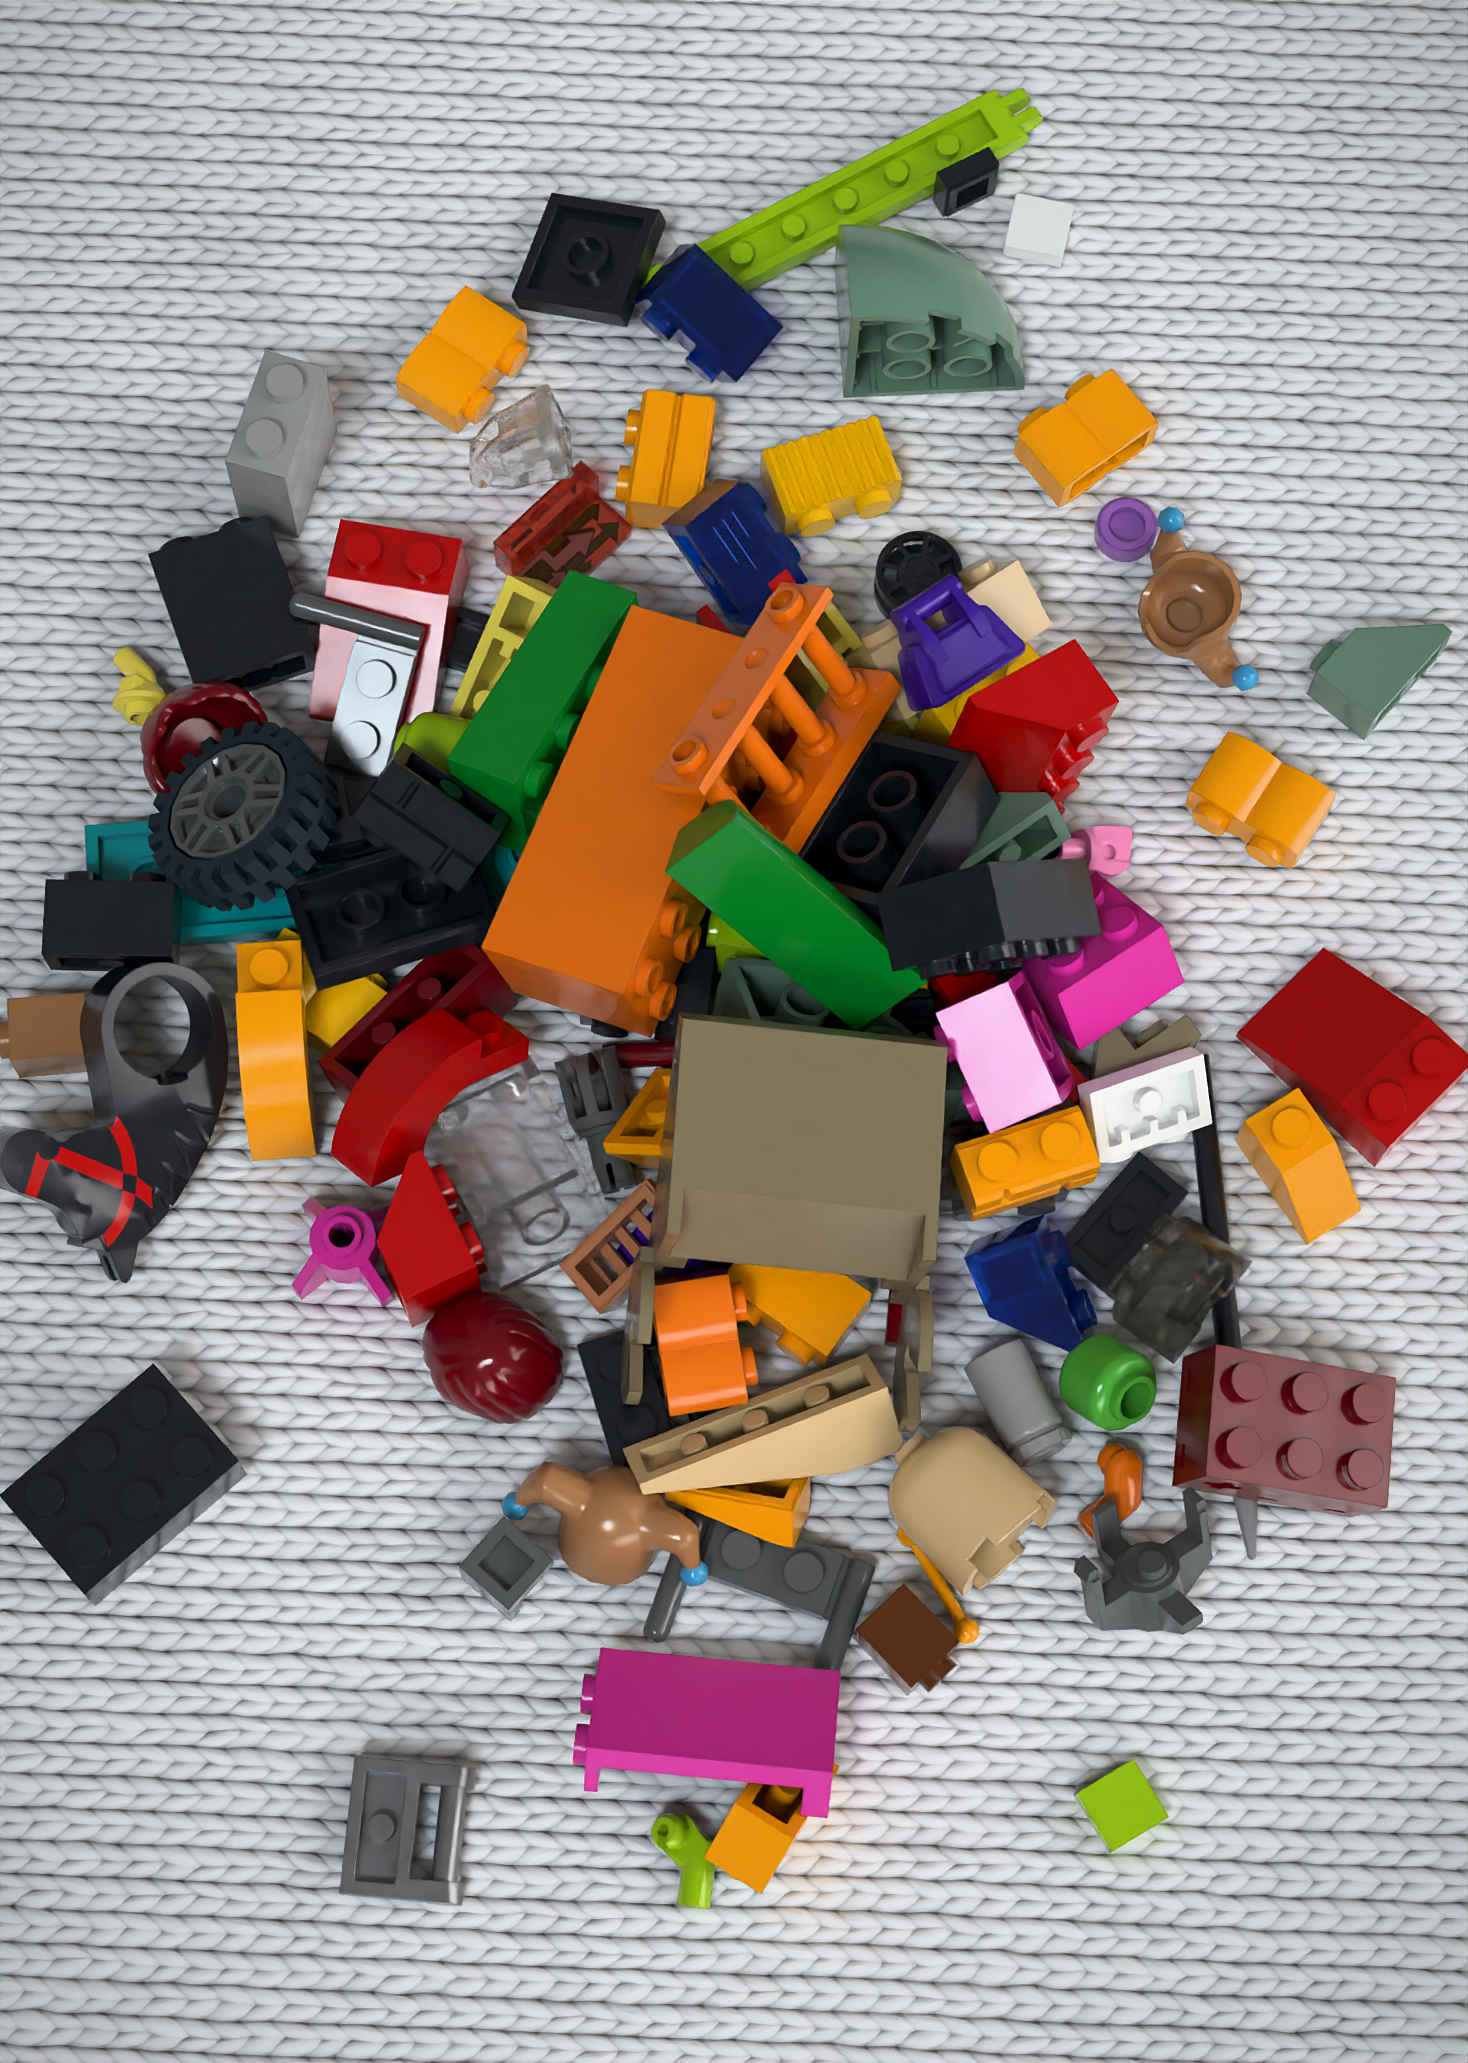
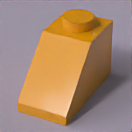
[1235,1088,1361,1245]
[704,1763,840,1894]

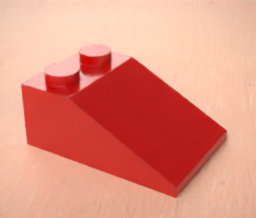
[308,519,470,729]
[1236,948,1468,1167]

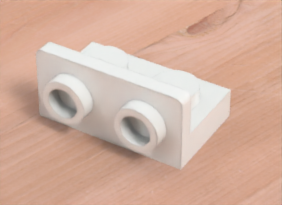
[1078,1046,1212,1163]

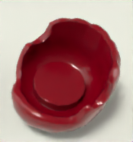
[140,681,268,795]
[422,1291,564,1424]

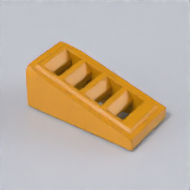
[665,1476,811,1548]

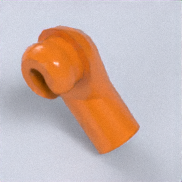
[1077,1442,1144,1542]

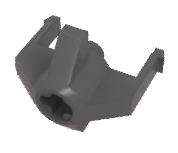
[1073,1487,1213,1635]

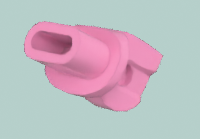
[1040,825,1132,879]

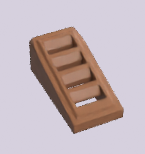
[559,1178,656,1314]

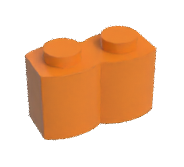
[653,1268,758,1417]

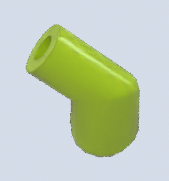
[651,1812,716,1909]

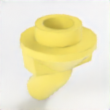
[112,646,170,726]

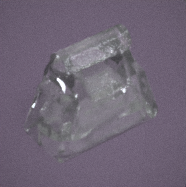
[469,384,573,490]

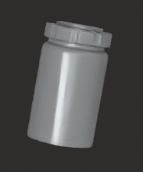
[964,1340,1072,1468]

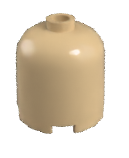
[887,1426,1057,1596]

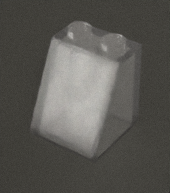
[426,1054,610,1292]

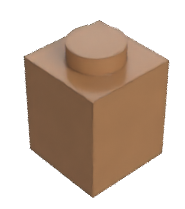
[0,992,87,1078]

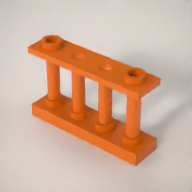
[651,583,902,855]

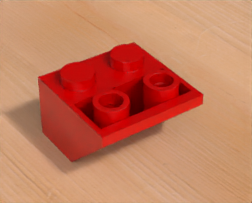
[377,1150,488,1328]

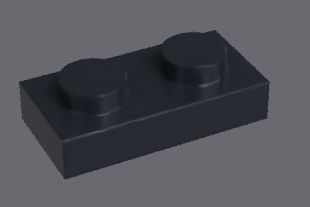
[1055,1151,1189,1293]

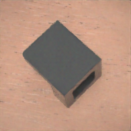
[459,1516,554,1621]

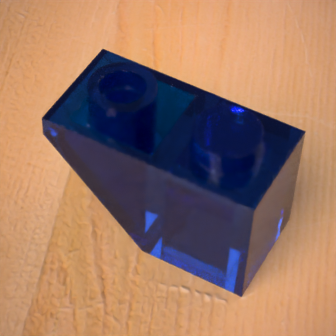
[964,1214,1098,1352]

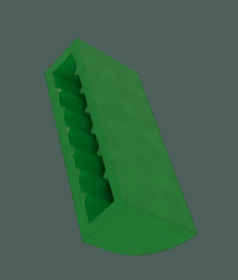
[665,799,928,1031]

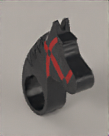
[0,962,229,1283]

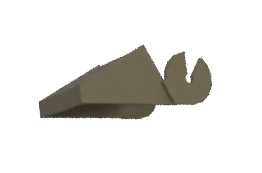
[621,1012,948,1432]

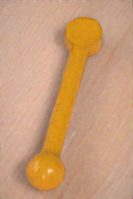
[897,1527,979,1644]

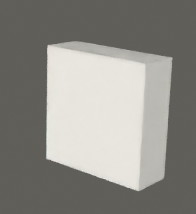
[1003,193,1075,267]

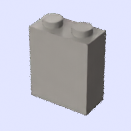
[225,350,337,538]

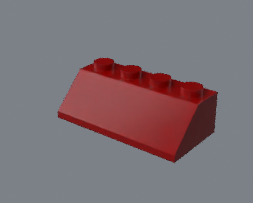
[945,639,1119,815]

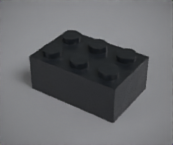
[798,730,999,927]
[876,858,1102,980]
[0,1363,247,1606]

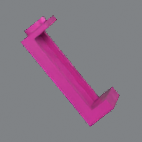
[573,1647,841,1818]

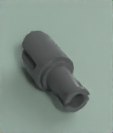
[554,1045,639,1195]

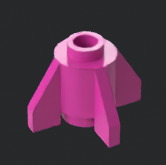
[292,1197,394,1308]

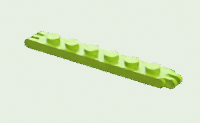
[642,88,1043,331]

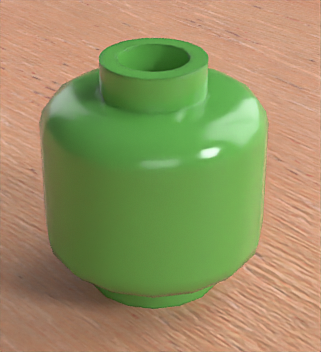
[1059,1334,1157,1431]

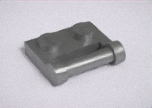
[339,1756,476,1906]

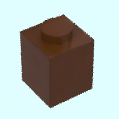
[853,1583,959,1696]

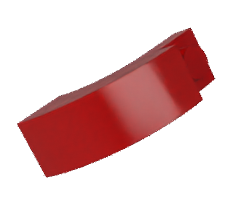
[330,1007,530,1187]

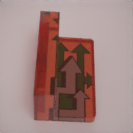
[493,461,632,589]

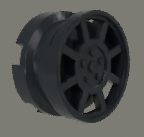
[873,531,963,620]

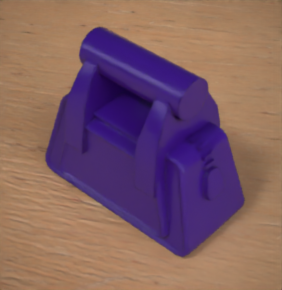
[890,574,1026,712]

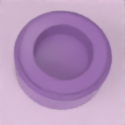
[1094,497,1157,562]

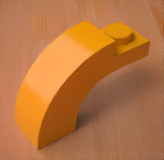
[235,940,317,1161]

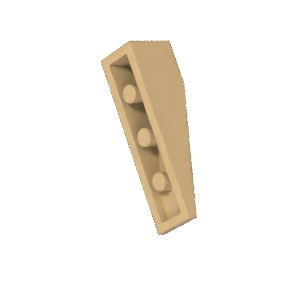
[623,1353,904,1495]

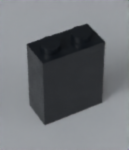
[148,515,316,692]

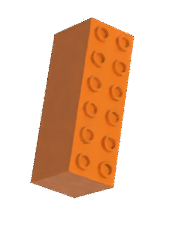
[481,605,792,1038]

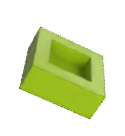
[1074,1758,1169,1854]

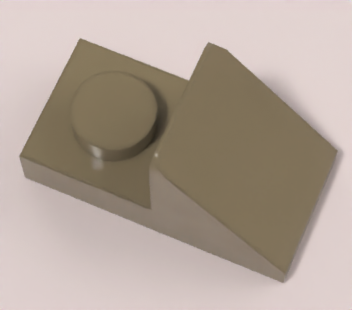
[1089,1015,1202,1081]

